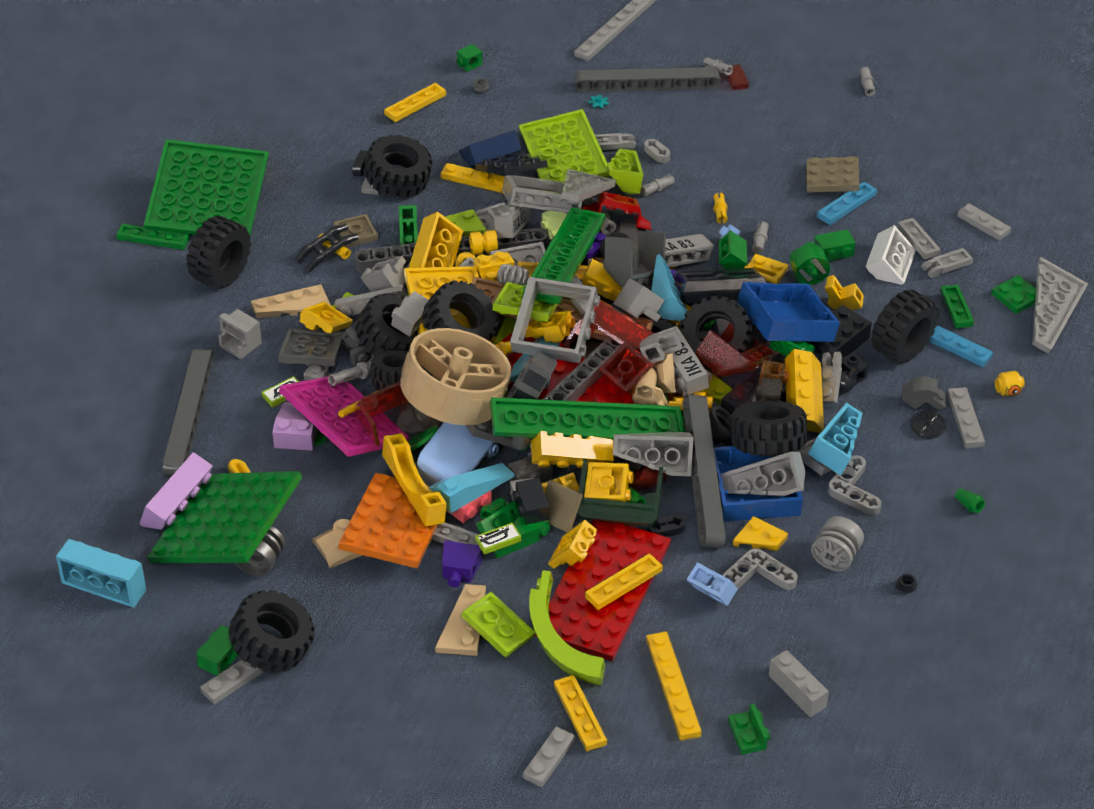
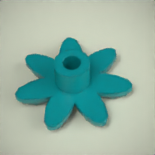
[588,94,609,109]

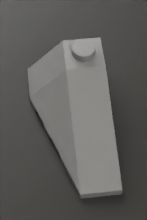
[613,432,693,476]
[720,451,805,496]

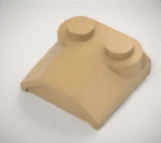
[643,353,676,394]
[312,519,362,568]

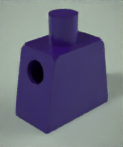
[442,540,483,588]

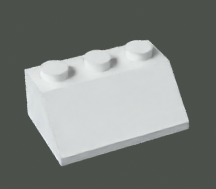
[865,225,916,285]

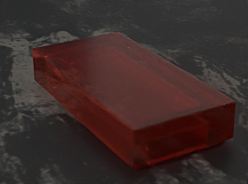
[726,64,749,90]

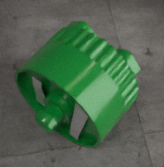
[789,242,830,285]

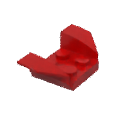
[583,191,652,231]

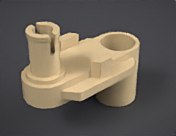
[632,367,669,406]

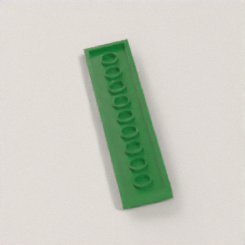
[522,207,606,304]
[490,397,684,440]

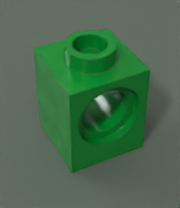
[456,44,482,72]

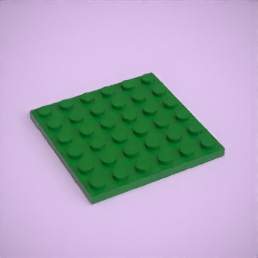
[144,139,269,240]
[147,471,302,563]

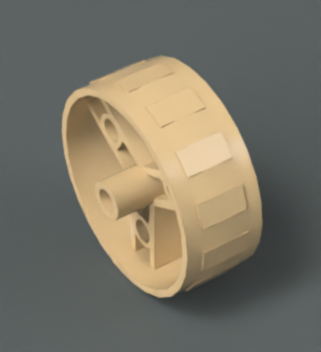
[400,328,511,425]

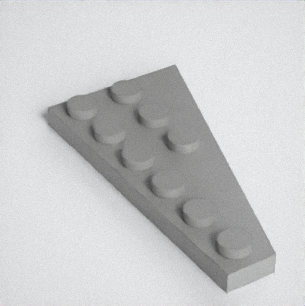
[561,169,616,204]
[1032,257,1088,354]

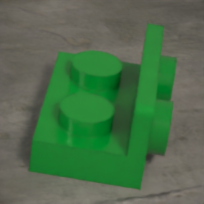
[769,341,814,357]
[728,703,770,755]

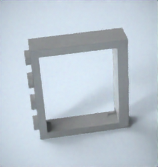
[502,175,582,213]
[510,277,600,363]

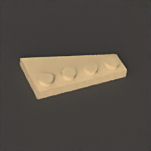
[251,284,330,318]
[435,584,486,656]

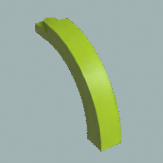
[529,570,605,685]

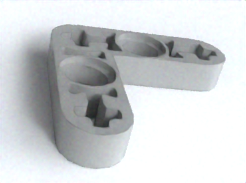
[828,455,881,515]
[722,549,798,590]

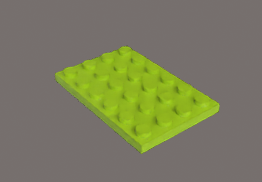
[518,109,611,182]

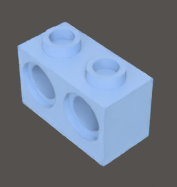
[686,562,738,606]

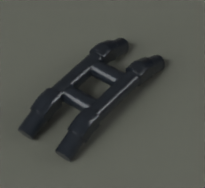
[294,224,359,273]

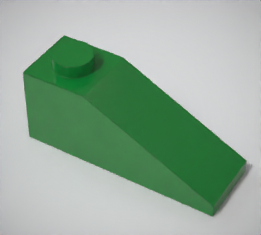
[399,205,418,245]
[495,516,550,558]

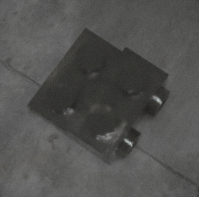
[397,393,441,434]

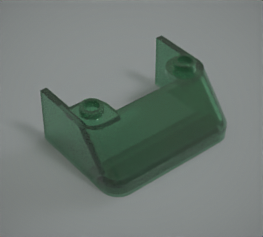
[578,459,664,526]

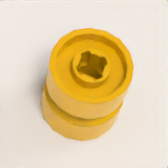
[469,230,498,255]

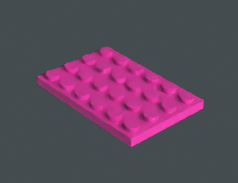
[279,377,409,457]

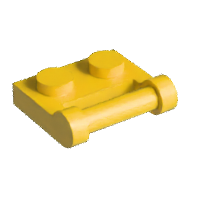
[745,254,788,284]

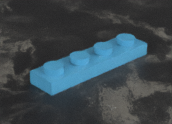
[817,182,877,225]
[929,325,993,367]

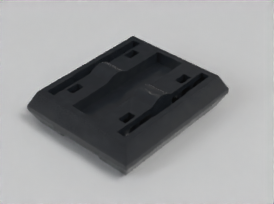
[674,268,767,303]

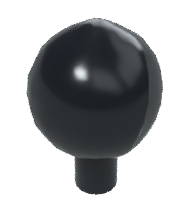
[839,366,860,393]

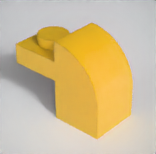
[825,275,864,311]

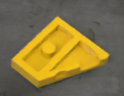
[733,516,788,551]

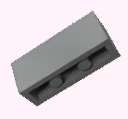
[768,650,829,717]

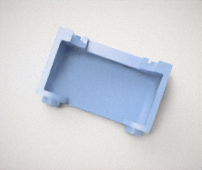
[417,422,499,486]

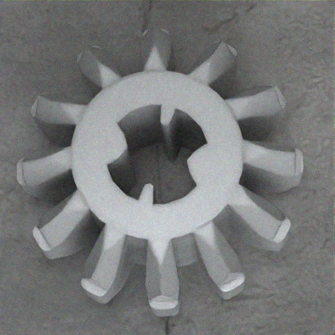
[497,264,529,285]

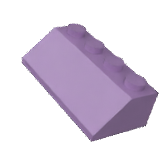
[139,452,213,530]

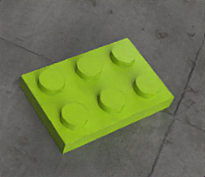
[461,592,535,658]

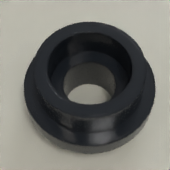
[896,573,917,593]

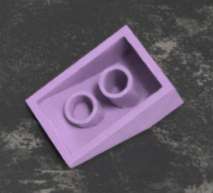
[272,402,318,451]

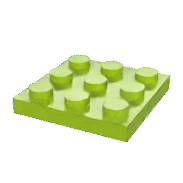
[492,282,558,322]

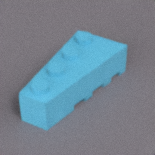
[808,403,863,476]

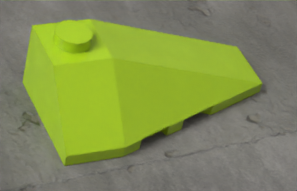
[607,149,643,195]

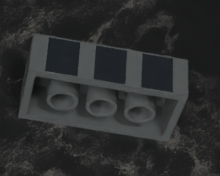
[506,351,558,399]

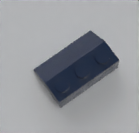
[459,130,522,167]

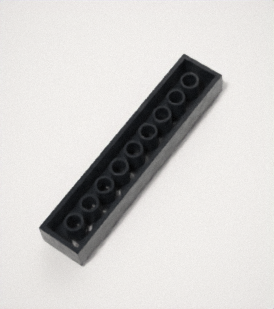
[721,305,872,415]

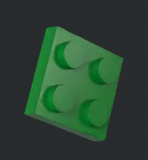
[991,275,1036,314]

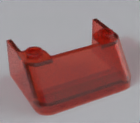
[562,300,654,388]
[694,323,774,377]
[354,381,408,446]

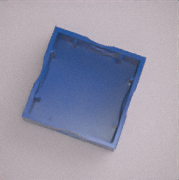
[737,282,840,342]
[714,446,803,522]

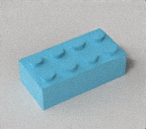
[56,539,146,608]

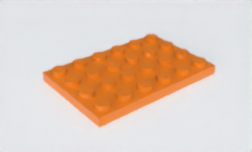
[338,473,438,568]

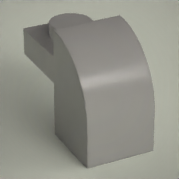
[640,328,682,366]

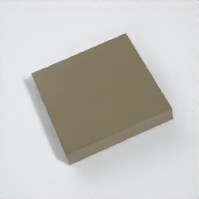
[333,214,378,248]
[545,480,583,532]

